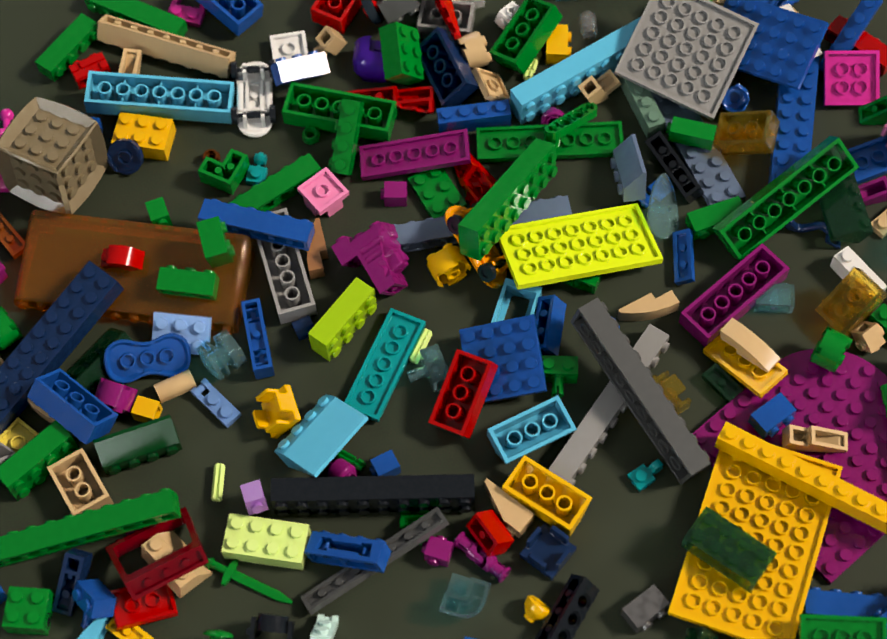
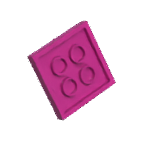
[823,50,880,106]

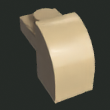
[578,69,621,104]

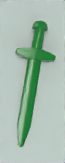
[205,558,293,604]

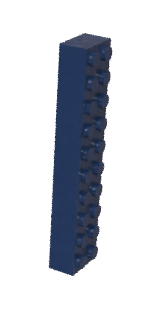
[0,261,124,435]

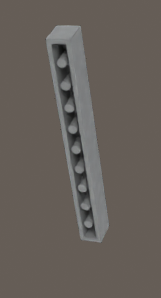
[548,324,670,486]

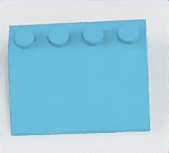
[274,394,369,477]

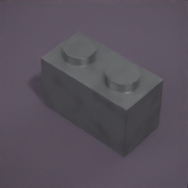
[621,584,670,634]

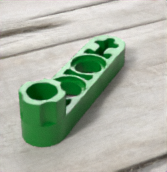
[544,102,598,148]

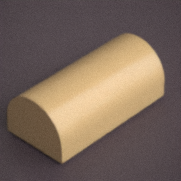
[153,369,197,403]

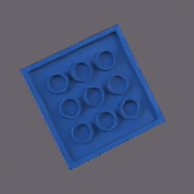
[459,314,547,404]

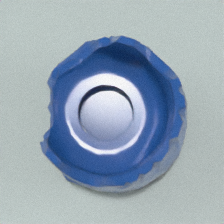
[721,84,750,114]

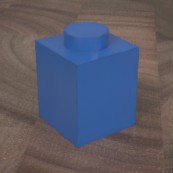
[369,449,401,476]

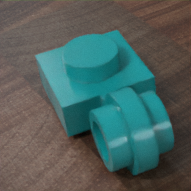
[245,152,268,185]

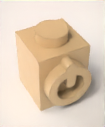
[851,321,886,353]

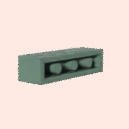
[619,76,666,139]

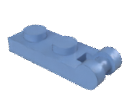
[190,378,242,428]

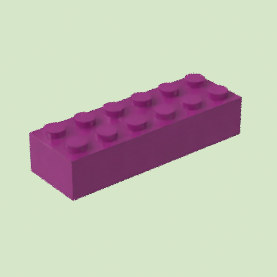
[679,243,790,347]

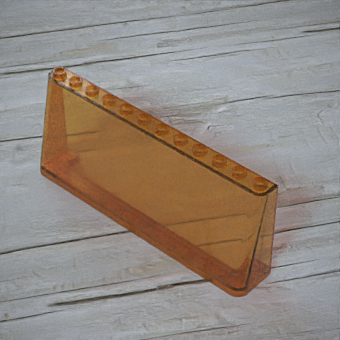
[14,210,255,334]

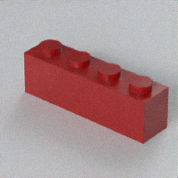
[824,14,887,77]

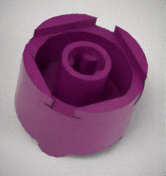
[94,378,138,415]

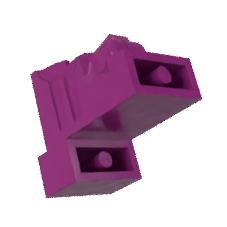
[331,221,409,296]

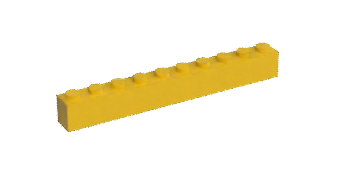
[714,422,887,534]

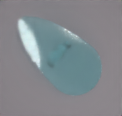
[647,173,679,239]

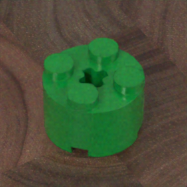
[0,306,23,352]
[809,326,853,373]

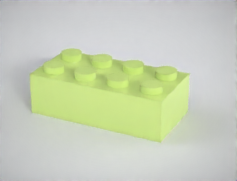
[221,513,311,571]

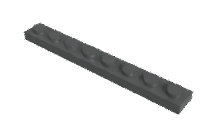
[300,506,449,615]

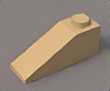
[484,479,535,538]

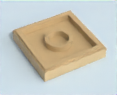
[472,67,510,104]

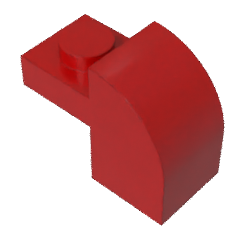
[100,245,145,271]

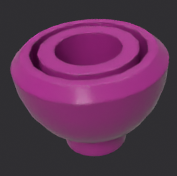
[541,107,565,125]

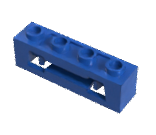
[241,298,275,380]
[304,530,392,573]

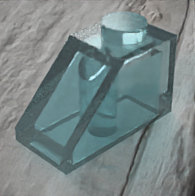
[753,282,795,314]

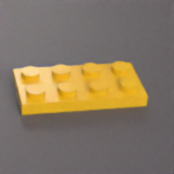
[703,335,788,398]

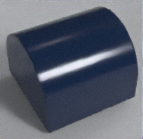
[291,315,314,341]

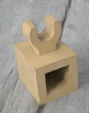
[313,25,347,57]

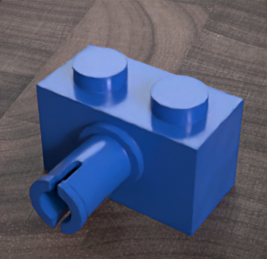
[72,578,117,629]

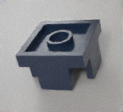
[520,524,577,580]

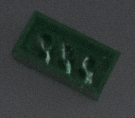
[681,506,777,593]

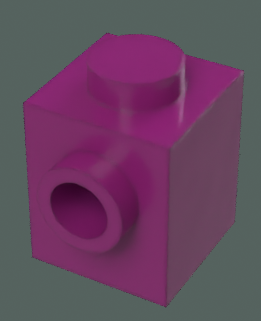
[422,535,454,567]

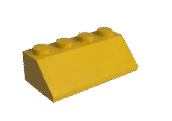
[502,455,592,537]

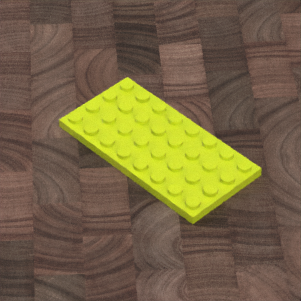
[498,203,663,290]

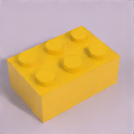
[111,112,176,161]

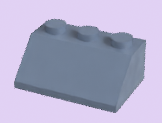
[610,134,647,202]

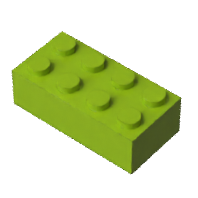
[308,277,377,362]

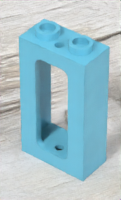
[491,278,542,323]

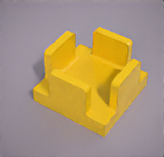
[252,385,301,438]

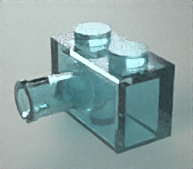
[406,344,449,392]

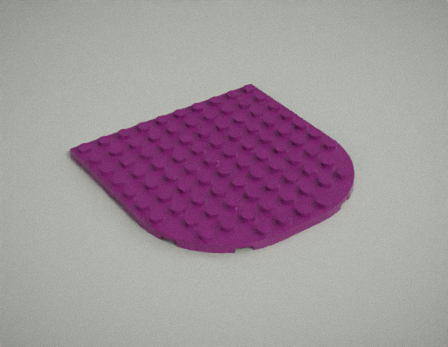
[693,349,887,585]

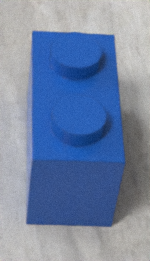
[748,392,797,439]

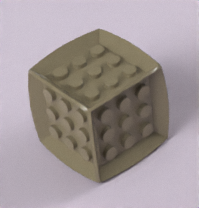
[0,97,108,216]

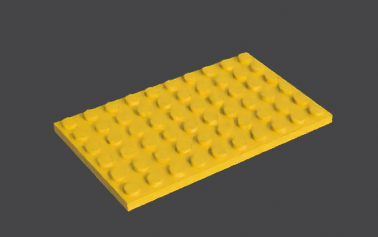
[667,444,843,639]

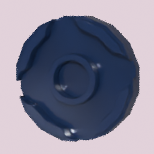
[107,138,144,175]

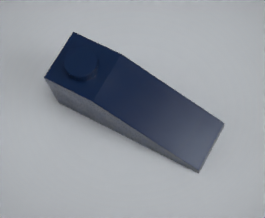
[52,548,93,617]

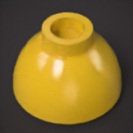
[523,595,551,623]

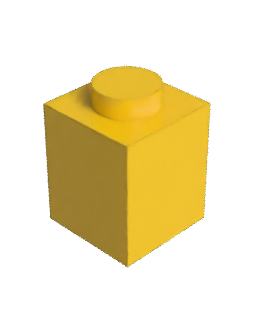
[130,395,163,423]

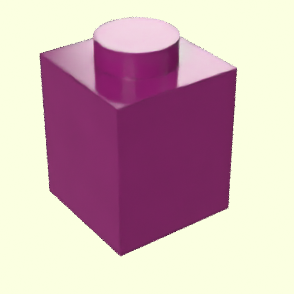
[381,181,407,207]

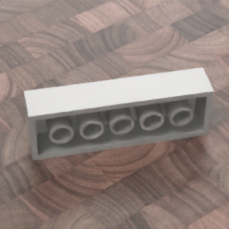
[256,208,317,324]

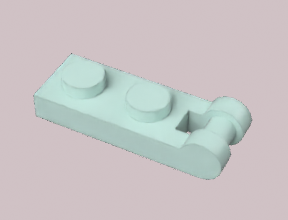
[310,614,339,639]

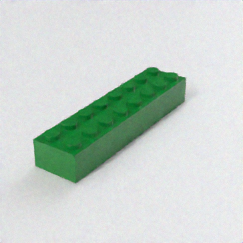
[712,136,859,261]
[458,138,558,261]

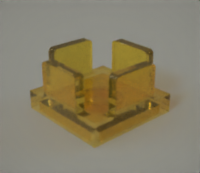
[652,371,691,415]

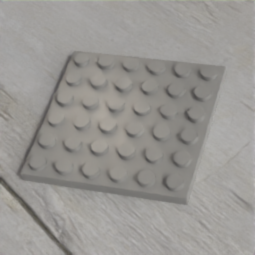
[614,0,759,121]

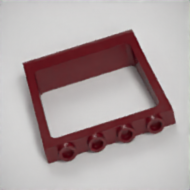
[105,506,209,601]

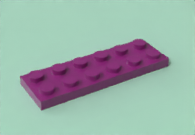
[359,129,471,181]

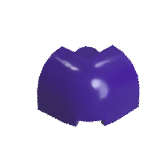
[353,36,387,83]

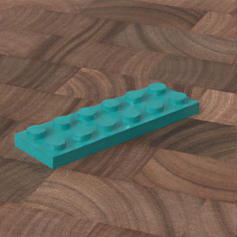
[344,308,426,423]

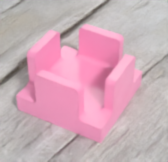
[297,167,350,217]

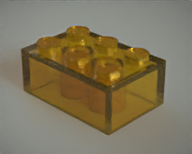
[713,110,780,156]
[815,267,887,336]

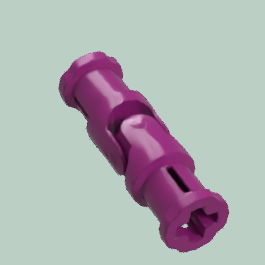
[453,531,511,583]

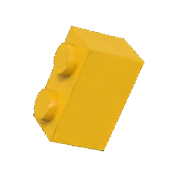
[546,24,572,64]

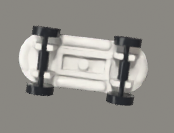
[231,60,277,138]

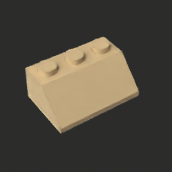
[141,531,212,598]

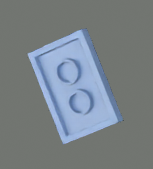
[152,311,212,356]

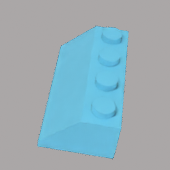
[487,395,577,464]

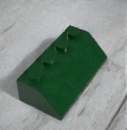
[93,414,183,475]

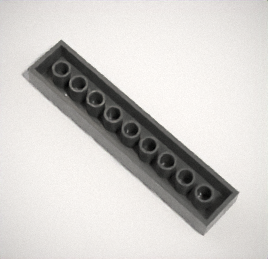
[570,297,711,484]

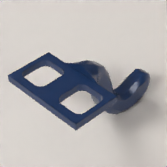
[784,212,842,249]

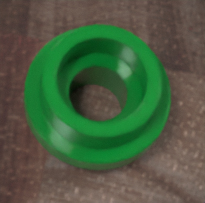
[302,127,320,144]

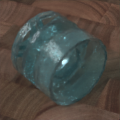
[196,329,247,381]

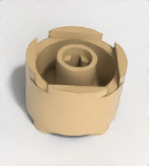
[456,31,492,70]

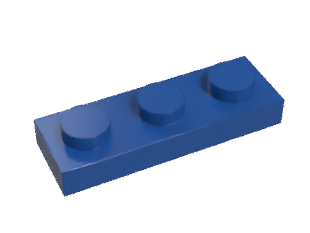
[672,228,695,286]

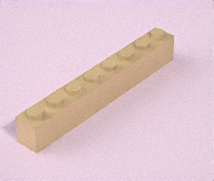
[97,14,236,78]

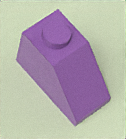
[240,479,269,516]

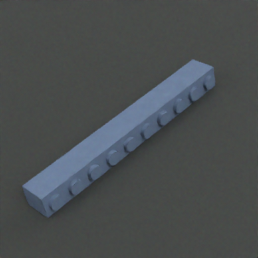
[394,195,572,253]

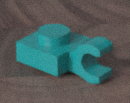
[627,459,663,492]

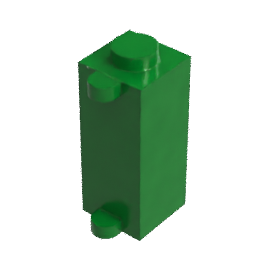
[666,116,717,150]

